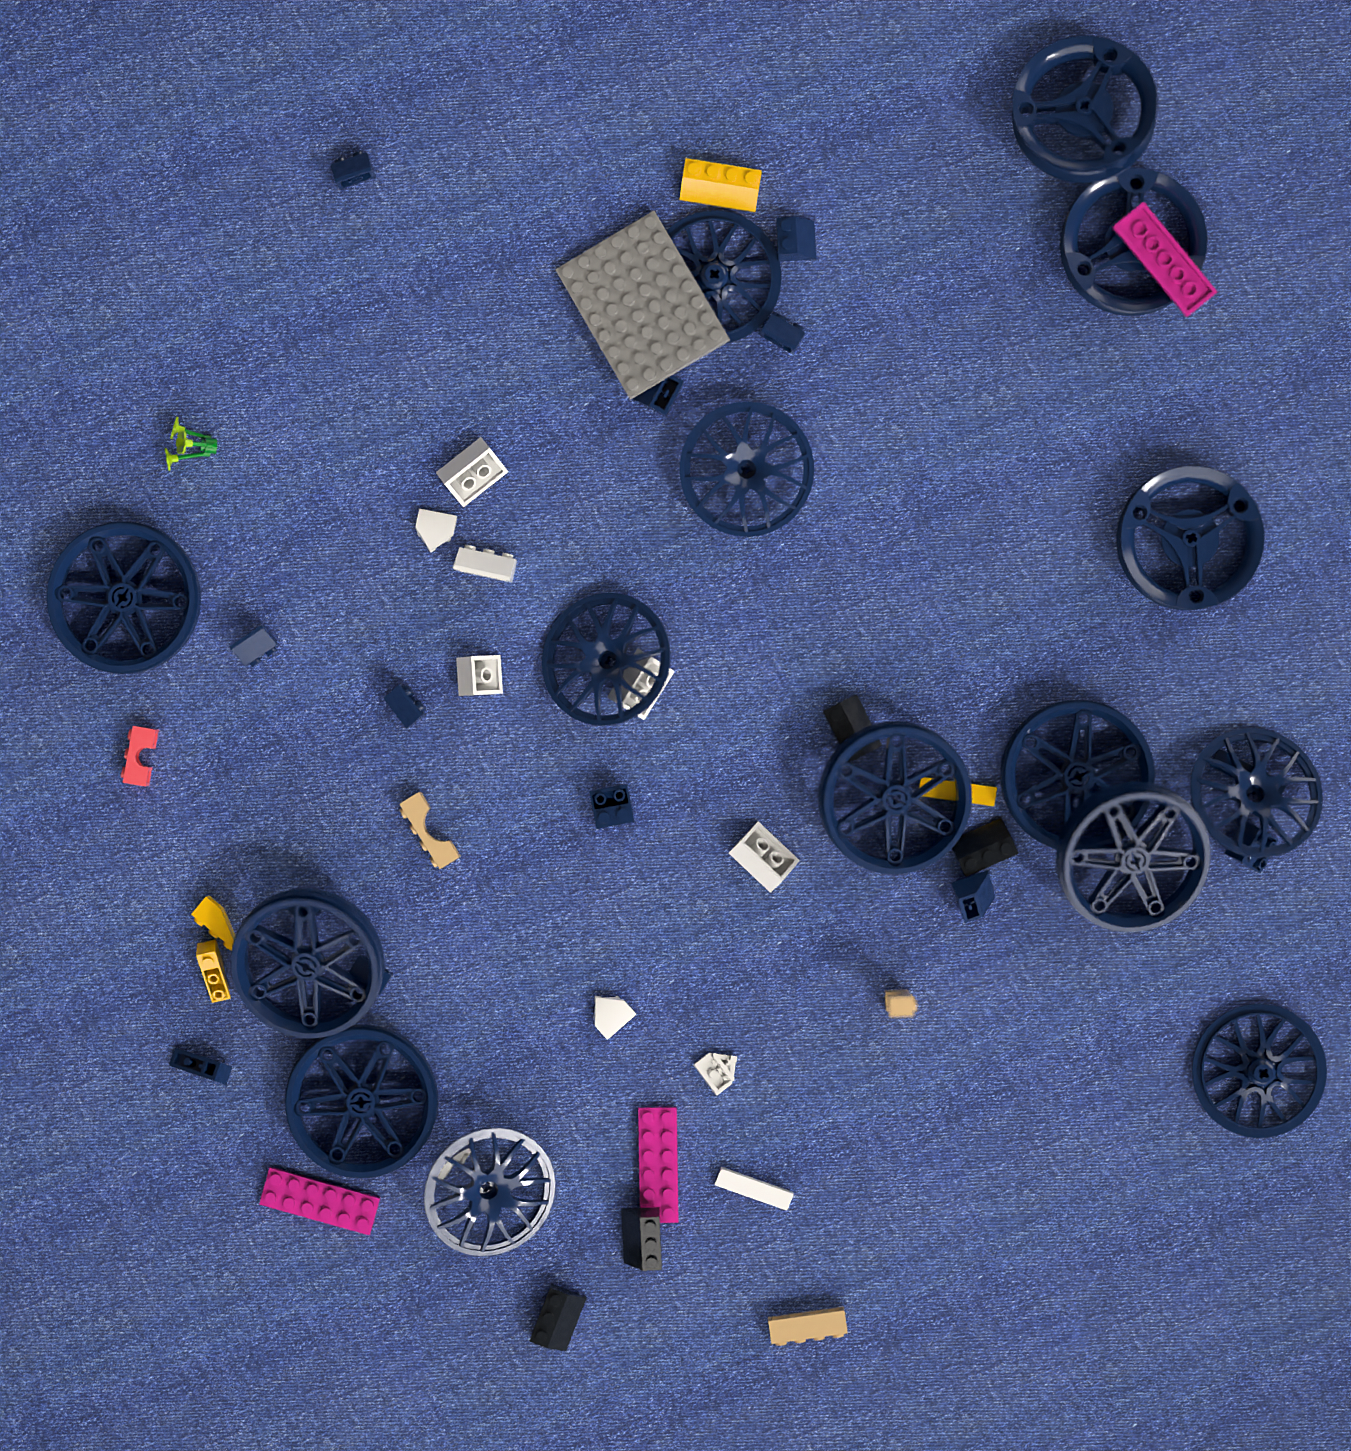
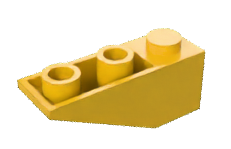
[191,896,235,951]
[196,939,231,1003]

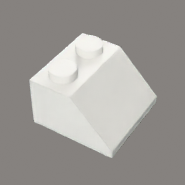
[456,655,503,696]

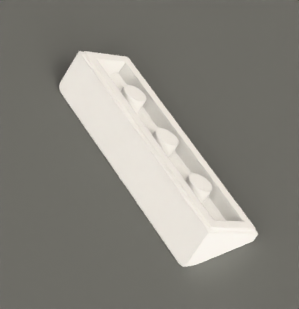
[715,1167,794,1210]

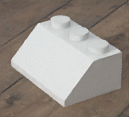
[436,437,508,507]
[453,545,517,583]
[607,648,675,720]
[729,821,800,893]

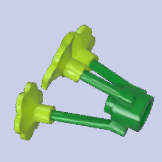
[165,416,217,471]

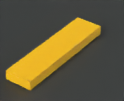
[919,777,997,806]

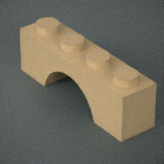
[399,791,461,869]
[885,989,917,1017]

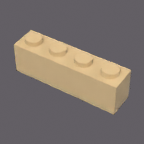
[768,1307,848,1346]

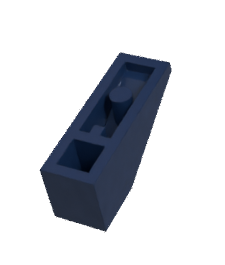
[169,1048,232,1085]

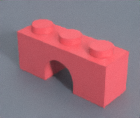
[121,726,159,787]

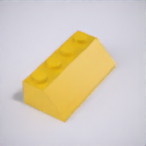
[680,158,762,212]

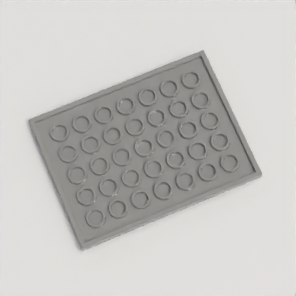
[555,211,730,400]

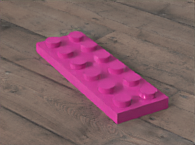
[1113,202,1217,318]
[638,1107,678,1223]
[259,1167,381,1236]

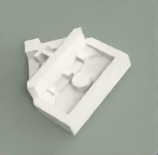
[415,509,457,553]
[593,996,636,1040]
[693,1053,737,1095]
[438,1148,470,1180]

